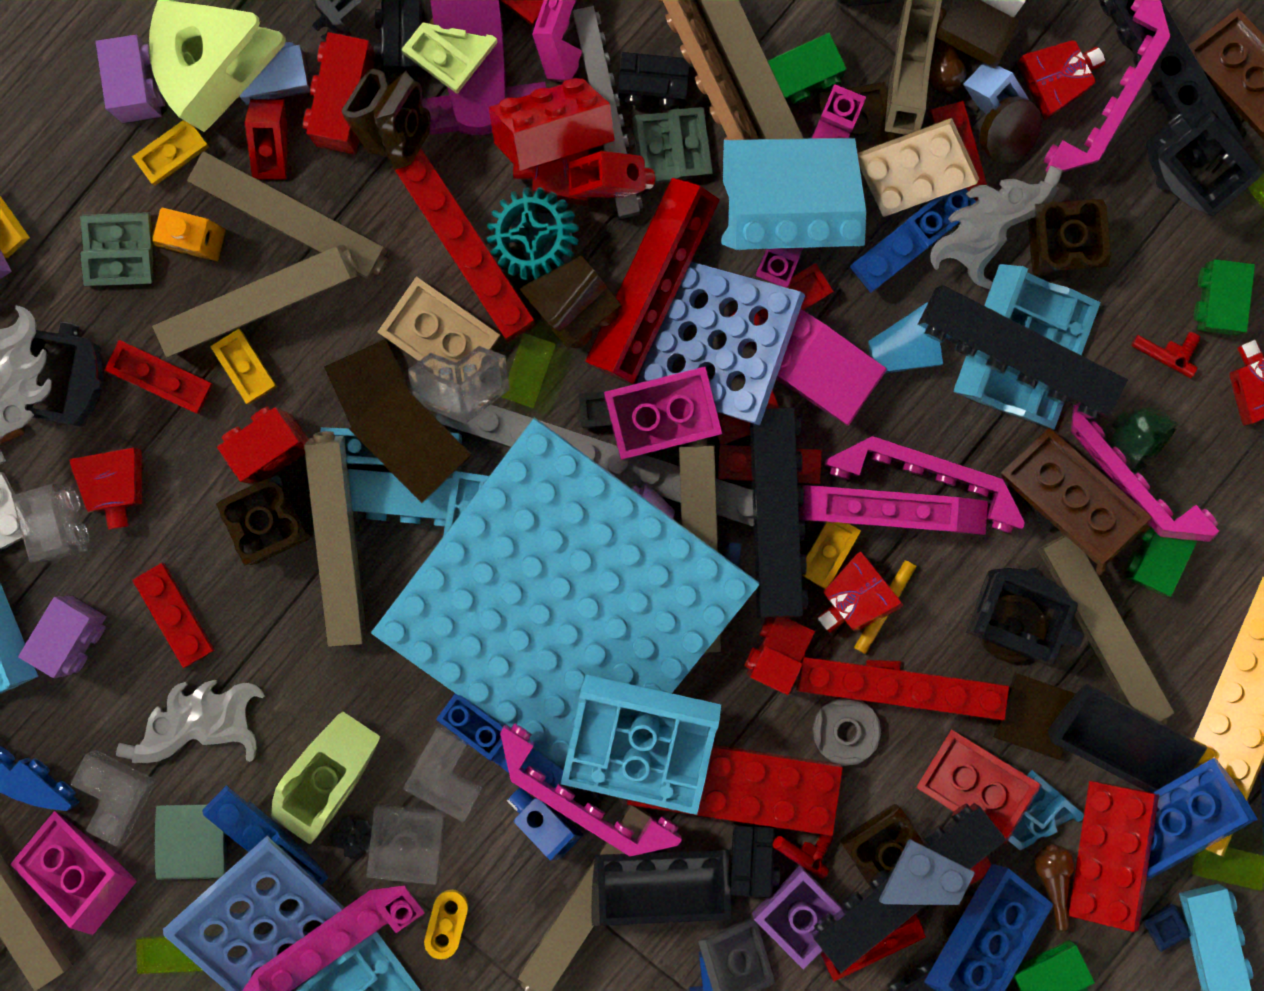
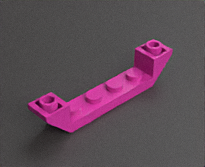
[532,0,582,82]
[1043,0,1170,173]
[755,84,866,288]
[1071,404,1219,542]
[824,436,1025,534]
[797,485,988,535]
[500,723,682,856]
[242,885,425,991]

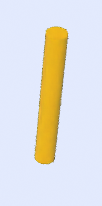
[854,560,917,655]

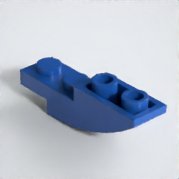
[850,188,976,293]
[436,694,564,788]
[0,746,80,811]
[202,785,329,885]

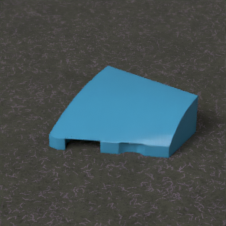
[868,302,943,373]
[1008,770,1084,850]

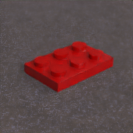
[916,729,1042,844]

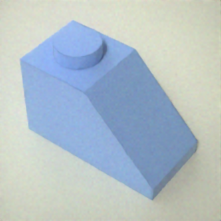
[240,42,311,105]
[963,63,1030,115]

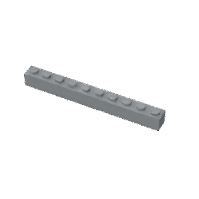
[573,6,643,219]

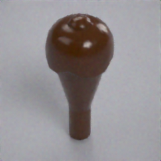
[928,8,966,93]
[1034,844,1074,931]

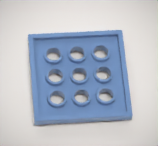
[637,262,805,426]
[163,836,345,991]

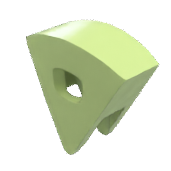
[149,0,286,132]
[271,712,380,844]

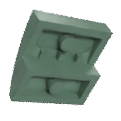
[632,107,713,183]
[80,212,153,286]
[155,805,227,880]

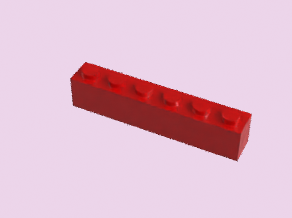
[393,149,536,343]
[585,178,720,384]
[796,656,1009,720]

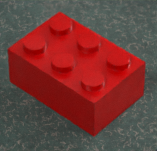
[303,32,376,155]
[488,78,615,171]
[217,406,309,485]

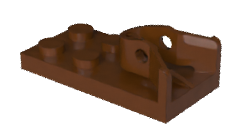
[1189,8,1264,140]
[1001,428,1152,575]

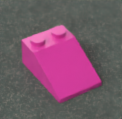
[776,309,887,426]
[604,367,722,460]
[10,811,137,935]

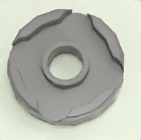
[812,698,881,766]

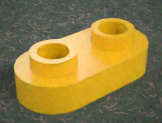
[424,890,469,959]

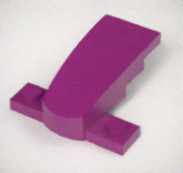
[421,0,546,135]

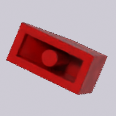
[245,99,288,179]

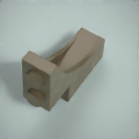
[885,0,942,135]

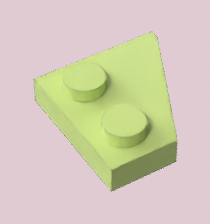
[401,23,498,94]

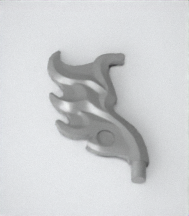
[930,165,1063,290]
[0,305,52,465]
[116,680,265,763]

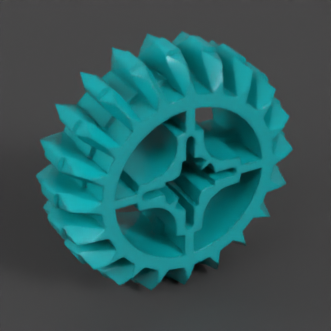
[487,188,579,280]

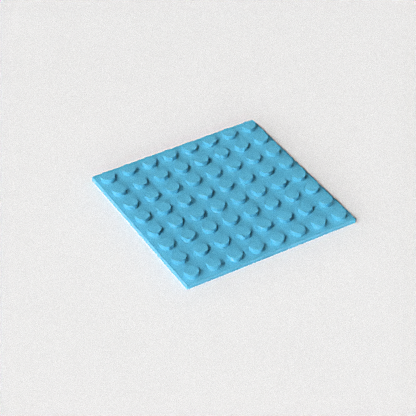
[371,417,760,769]

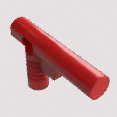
[1131,332,1201,379]
[773,834,833,879]

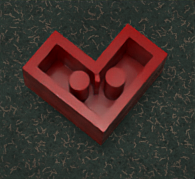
[744,618,815,695]

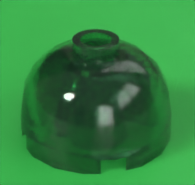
[1111,407,1178,475]

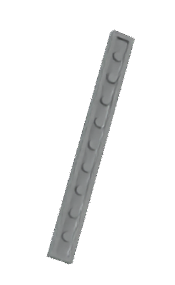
[436,390,753,527]

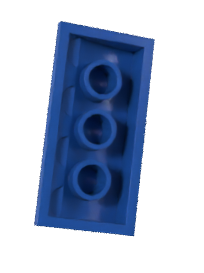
[1146,758,1258,882]
[924,864,1054,991]

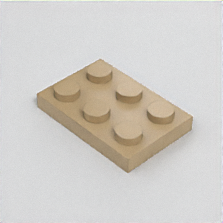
[858,118,979,217]
[378,276,501,391]

